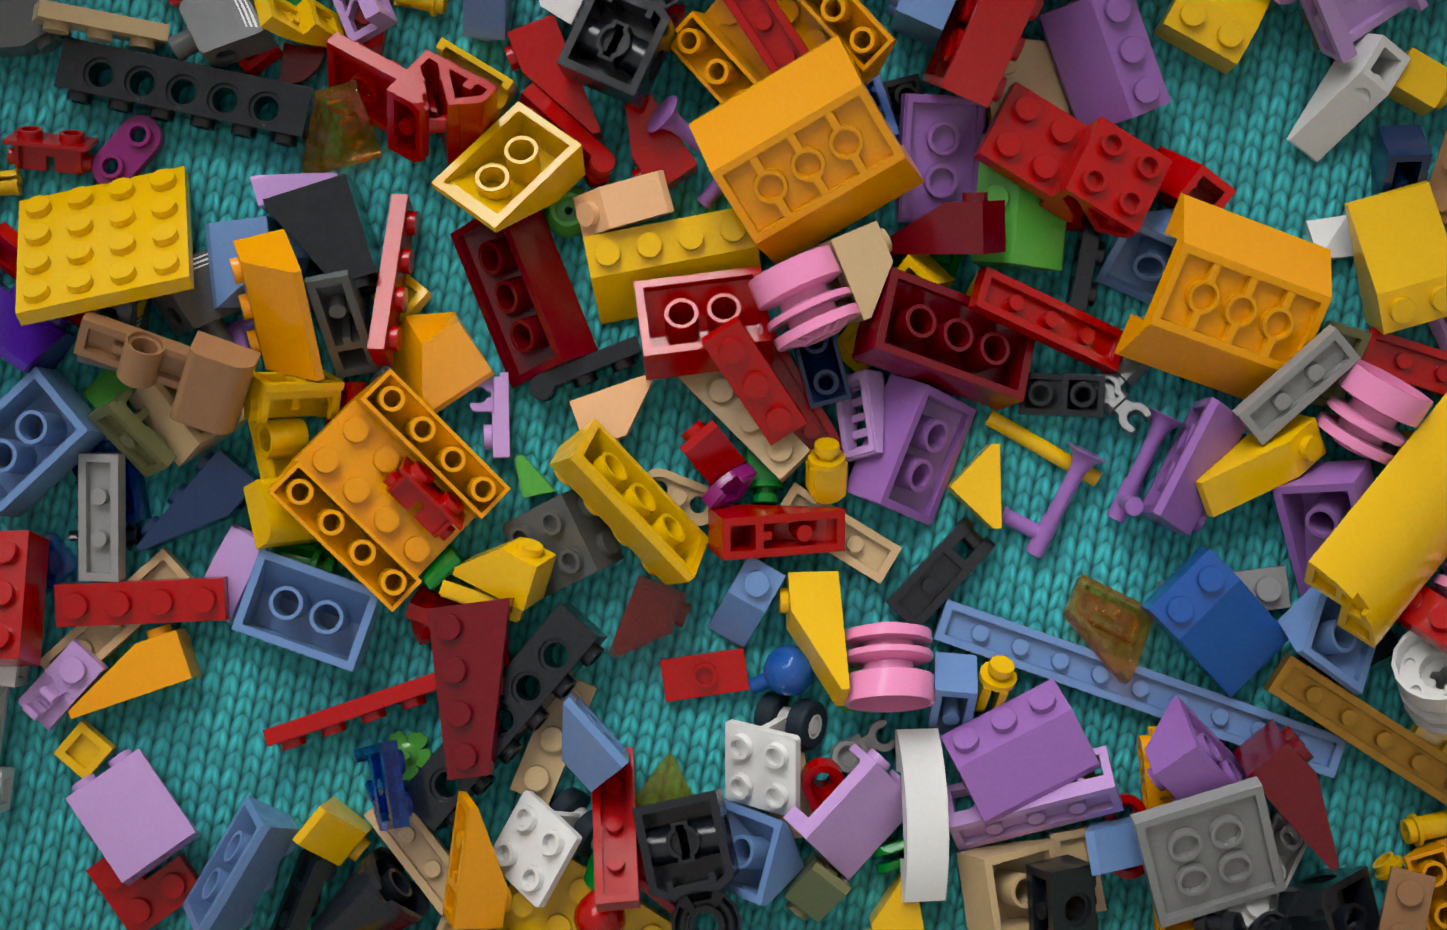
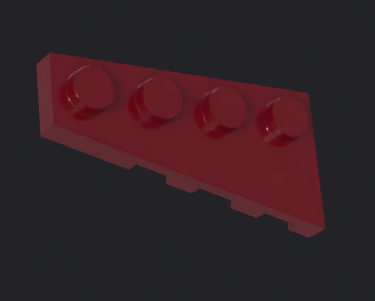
[427,598,514,780]

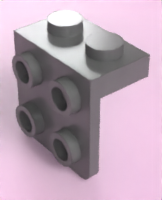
[503,489,624,597]

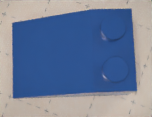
[1140,547,1289,698]

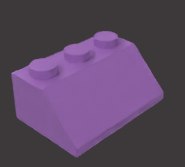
[1037,0,1171,126]
[846,373,977,526]
[1140,397,1247,536]
[940,678,1101,826]
[1145,696,1272,825]

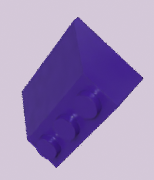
[0,273,77,373]

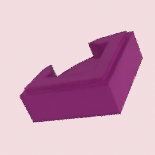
[701,463,757,509]

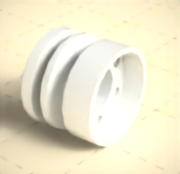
[1391,631,1447,734]

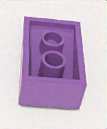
[1272,459,1375,598]

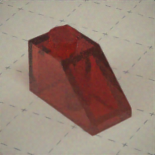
[608,574,692,658]

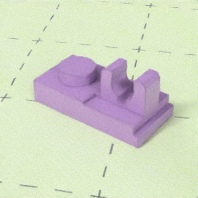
[470,372,510,459]
[18,639,109,731]

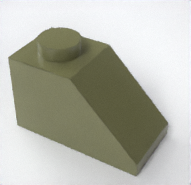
[783,849,852,922]

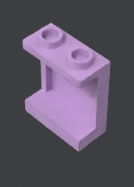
[1300,0,1428,64]
[783,743,903,880]
[65,748,201,886]

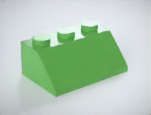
[971,134,1067,272]

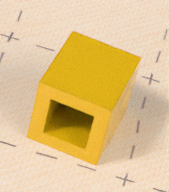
[1388,47,1447,116]

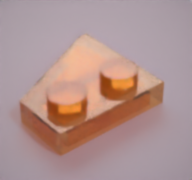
[302,80,382,173]
[1062,574,1153,685]

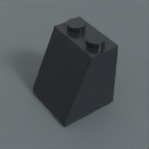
[263,174,381,296]

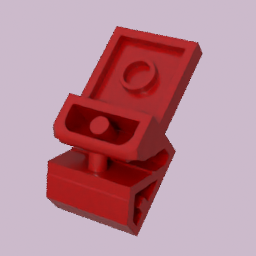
[326,32,498,164]
[973,82,1173,239]

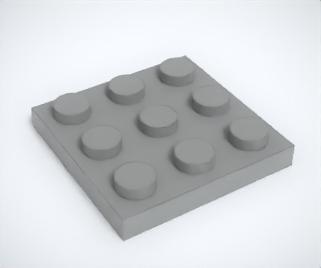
[1130,776,1286,928]

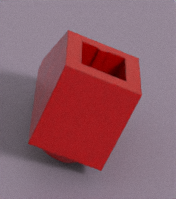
[1155,146,1236,209]
[679,420,746,486]

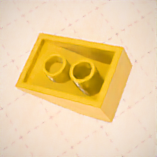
[1154,0,1271,74]
[431,101,585,233]
[1344,180,1447,335]

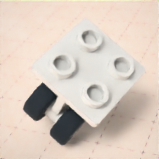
[725,692,827,816]
[493,787,593,908]

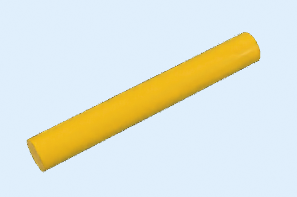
[984,410,1102,487]

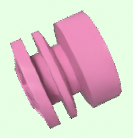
[747,245,861,352]
[1316,360,1434,465]
[844,622,935,713]

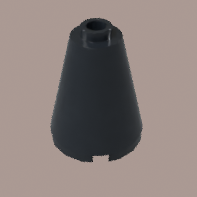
[311,847,430,930]

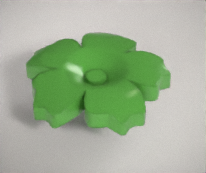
[382,730,431,781]

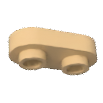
[647,468,710,526]

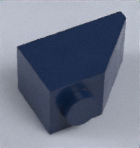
[1370,125,1432,195]

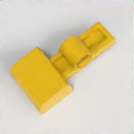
[243,417,318,549]

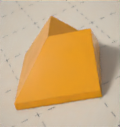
[391,312,495,413]

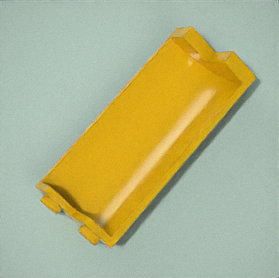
[1304,393,1447,648]

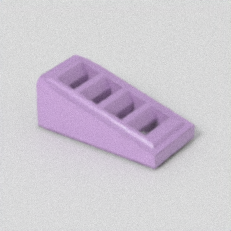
[250,172,339,214]
[836,369,884,462]

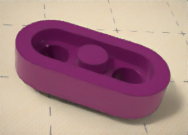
[92,115,165,184]

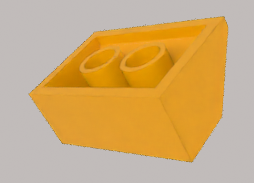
[229,229,325,381]

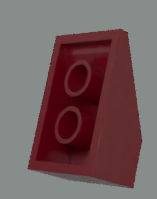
[1233,719,1340,872]

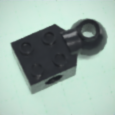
[556,0,679,110]
[632,788,741,930]
[1243,866,1380,930]

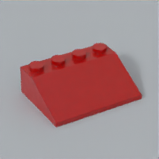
[921,0,1044,108]

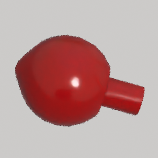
[573,891,626,930]

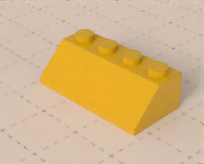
[583,208,762,325]
[549,418,708,585]

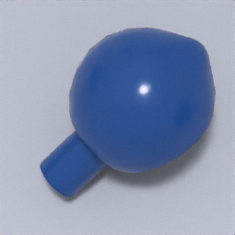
[748,645,815,696]

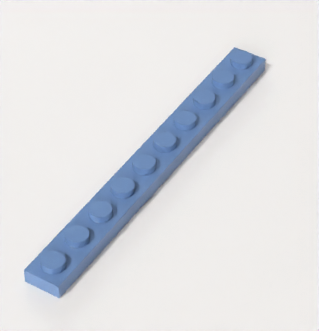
[933,599,1346,778]

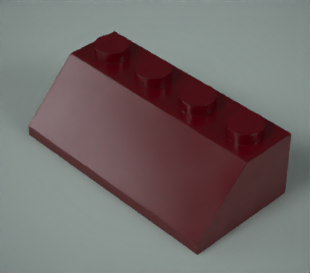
[450,210,598,388]
[852,267,1035,410]

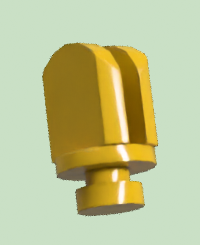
[805,437,848,504]
[975,655,1017,713]

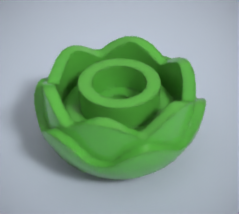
[543,186,586,238]

